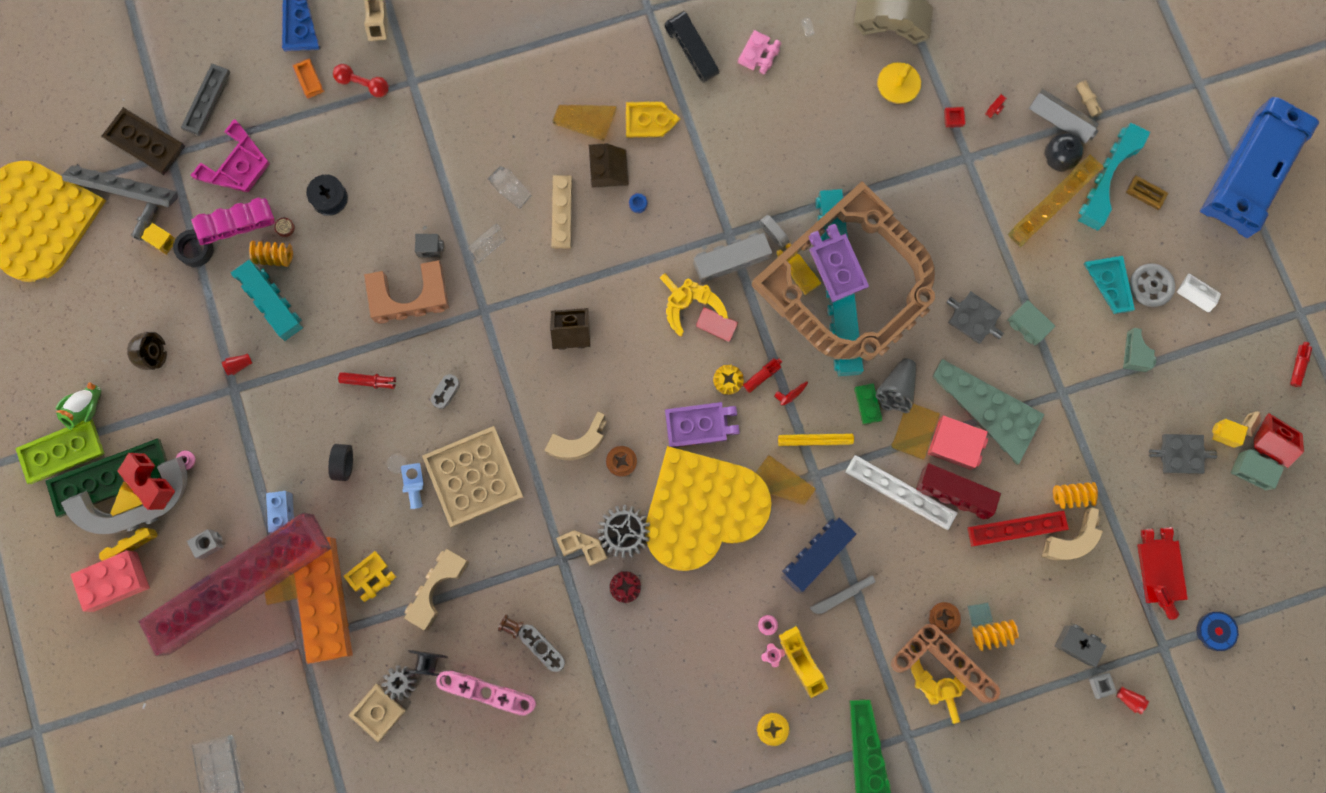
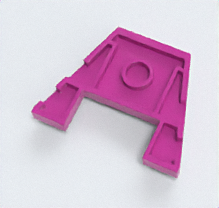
[190,119,270,193]

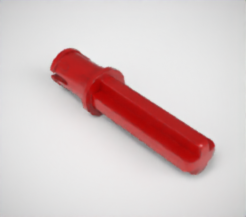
[338,372,396,389]

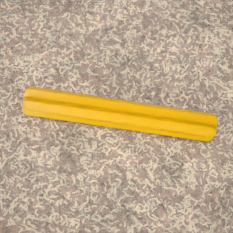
[778,434,854,446]

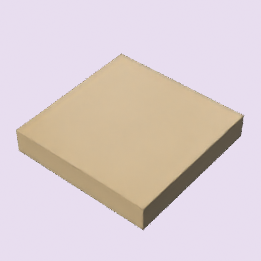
[348,684,406,742]

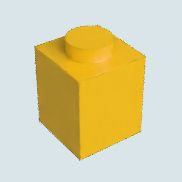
[141,223,176,255]
[1212,419,1248,448]

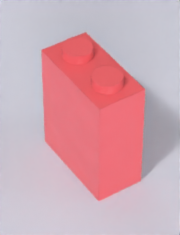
[927,415,988,470]

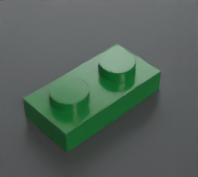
[854,383,882,425]

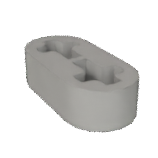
[759,215,789,248]
[431,374,460,409]

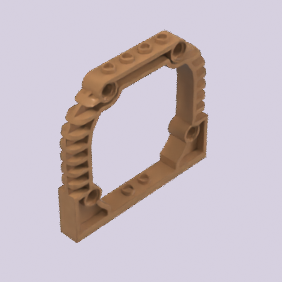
[751,181,935,361]

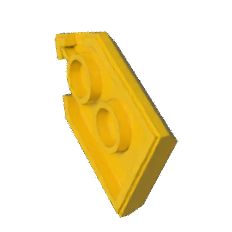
[626,102,681,137]

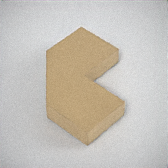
[556,530,608,566]

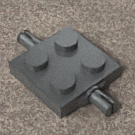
[946,291,1004,344]
[1149,434,1217,474]

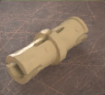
[1076,80,1103,118]

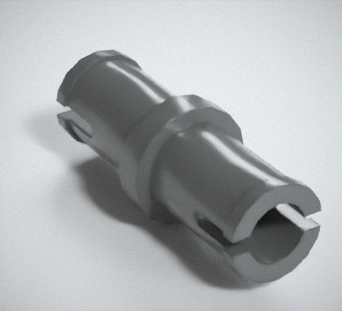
[131,202,158,241]

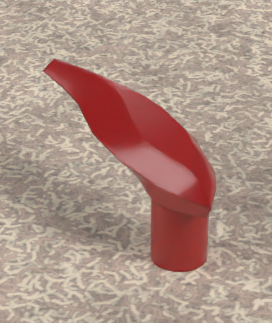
[774,381,808,406]

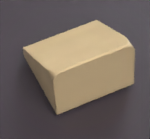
[1242,411,1261,437]

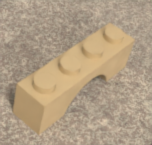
[404,549,469,631]

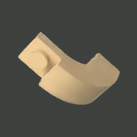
[364,0,388,41]
[545,412,607,460]
[1042,508,1103,561]

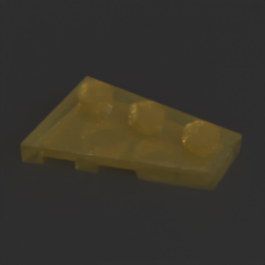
[553,105,617,141]
[756,455,816,505]

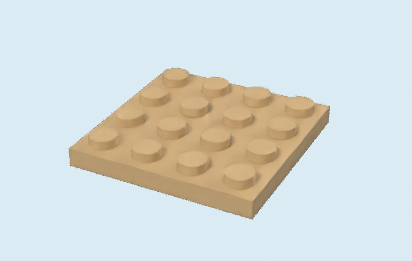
[422,426,523,528]

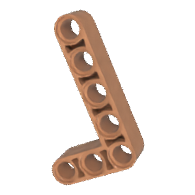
[891,624,1000,703]

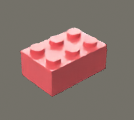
[70,551,150,612]

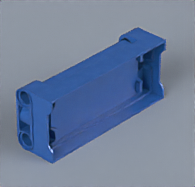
[1199,97,1319,239]

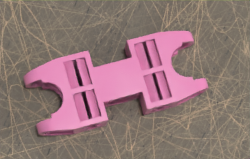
[436,671,536,715]

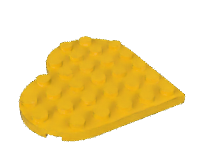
[0,161,106,282]
[645,446,771,571]

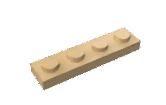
[552,175,572,249]

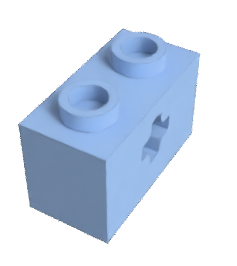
[266,491,295,534]

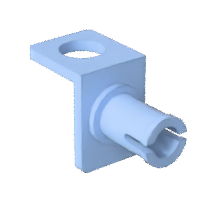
[401,463,424,509]

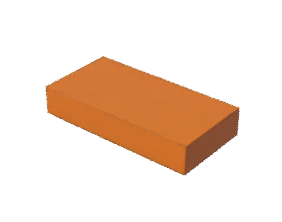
[293,59,324,99]

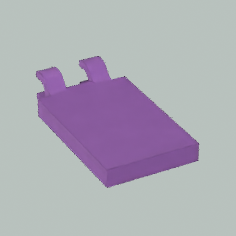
[809,224,869,302]
[665,402,740,448]

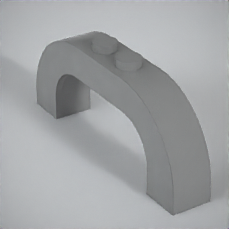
[61,456,187,534]

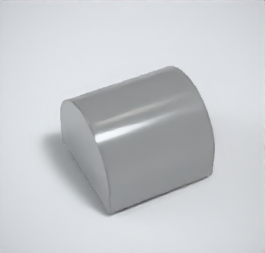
[1089,673,1117,699]

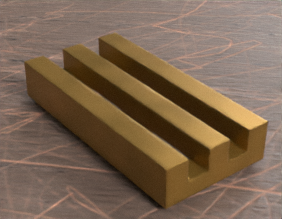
[1125,176,1169,210]

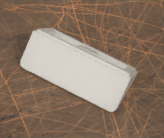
[1177,274,1221,312]

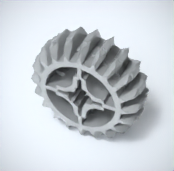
[598,505,650,558]

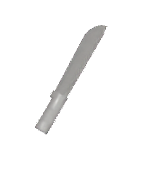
[810,576,876,614]

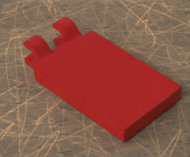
[1137,527,1188,603]

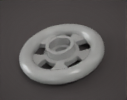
[1130,264,1175,307]

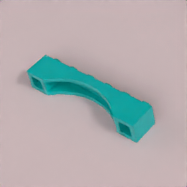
[1078,122,1151,231]

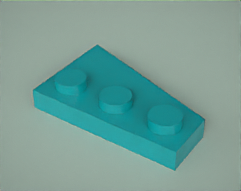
[1084,256,1135,314]

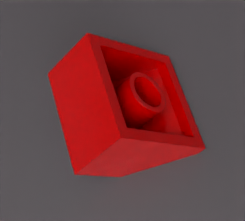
[1254,413,1304,468]

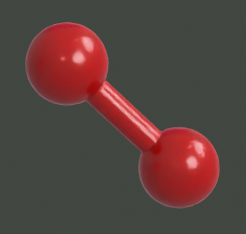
[333,63,389,98]

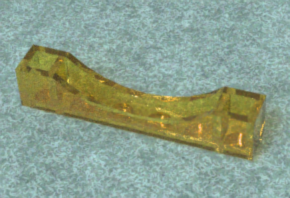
[1007,154,1104,247]

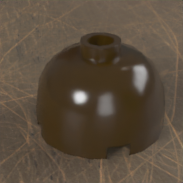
[127,332,167,370]

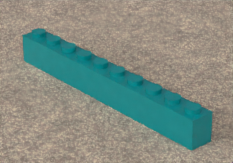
[815,189,864,377]

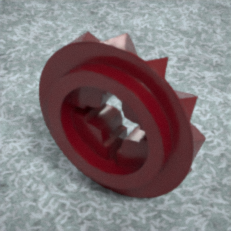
[610,571,641,603]

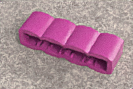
[191,198,275,245]

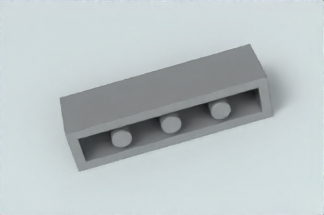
[693,233,772,283]

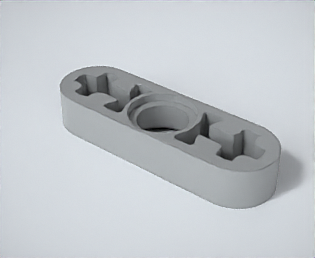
[519,625,565,672]

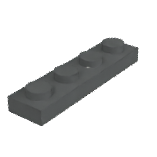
[181,63,231,136]

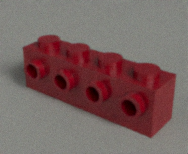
[916,463,1001,519]

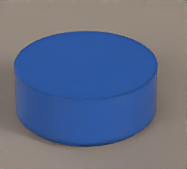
[629,193,648,213]

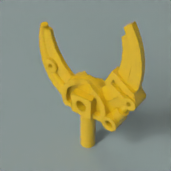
[660,273,728,337]
[910,645,970,724]

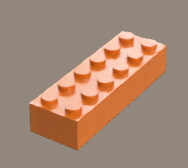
[290,537,353,664]

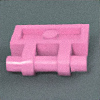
[738,30,781,74]

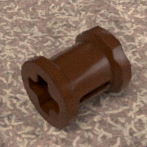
[498,614,524,639]

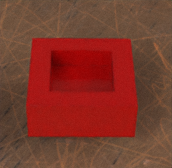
[985,94,1007,119]
[944,107,965,128]

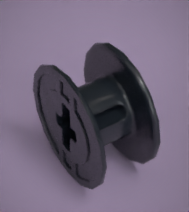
[306,174,348,216]
[404,650,448,677]

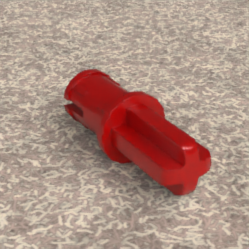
[1154,584,1179,620]

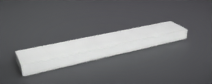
[845,455,957,530]

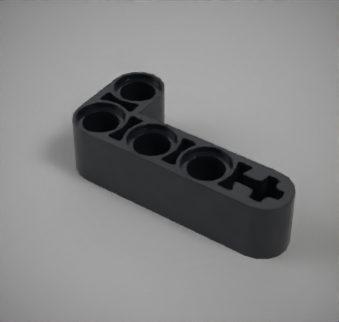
[664,11,720,83]

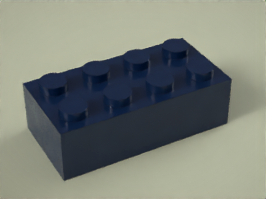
[781,517,857,594]

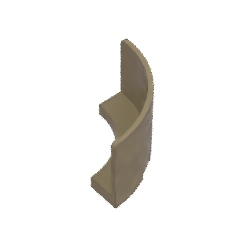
[854,0,933,45]

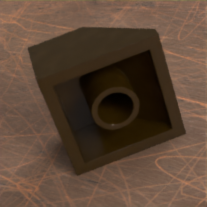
[589,143,629,188]
[550,308,591,350]

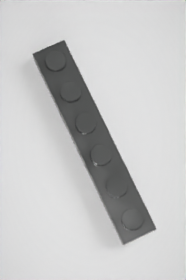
[62,165,178,207]

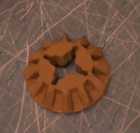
[606,446,637,477]
[929,602,961,634]

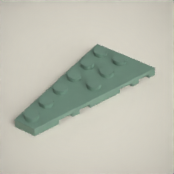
[932,359,1045,465]

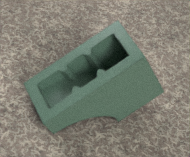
[1123,328,1156,372]

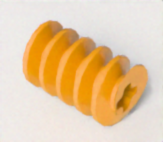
[249,240,293,267]
[1053,482,1098,509]
[972,620,1018,651]

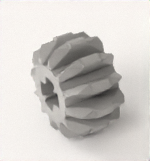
[382,665,417,700]

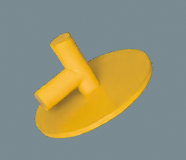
[877,62,921,104]

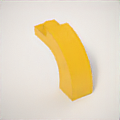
[779,626,828,698]

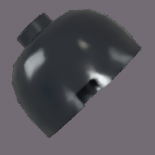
[1044,133,1084,172]

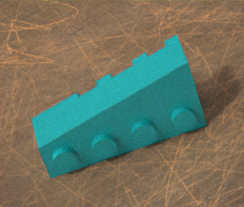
[230,259,303,341]

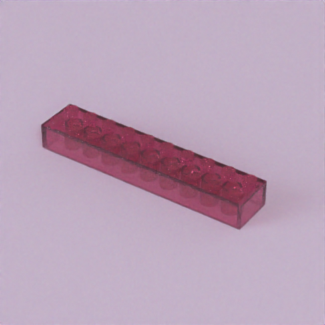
[138,513,332,656]

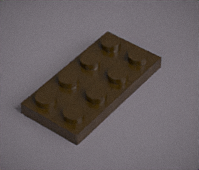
[101,107,185,175]

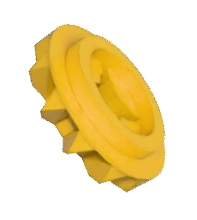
[713,364,744,395]
[757,713,789,746]

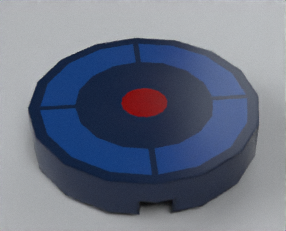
[1196,612,1239,651]

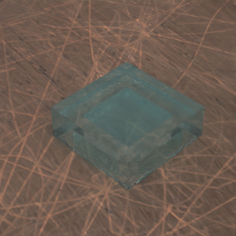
[967,602,993,626]

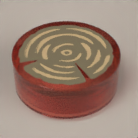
[274,218,295,237]

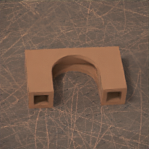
[364,260,449,324]

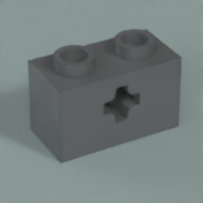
[1054,624,1107,667]

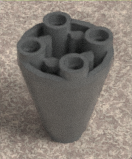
[876,358,917,413]

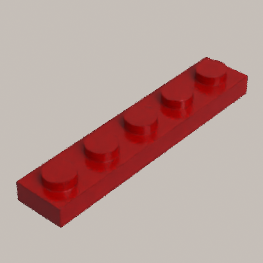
[967,510,1069,547]

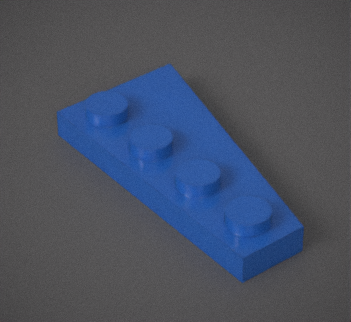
[282,0,320,51]

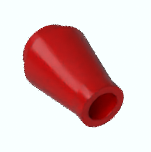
[221,353,253,376]
[1116,686,1149,715]

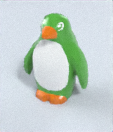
[56,382,101,430]

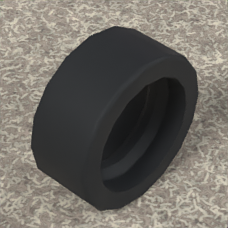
[173,229,213,267]
[328,444,353,481]

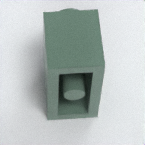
[1008,300,1056,346]
[1231,450,1284,491]

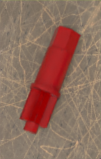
[1290,342,1312,387]
[742,358,783,393]

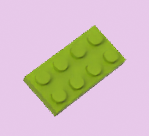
[15,419,105,485]

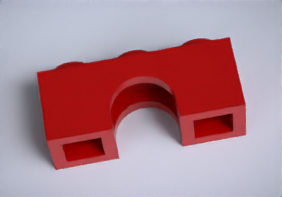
[118,453,175,510]

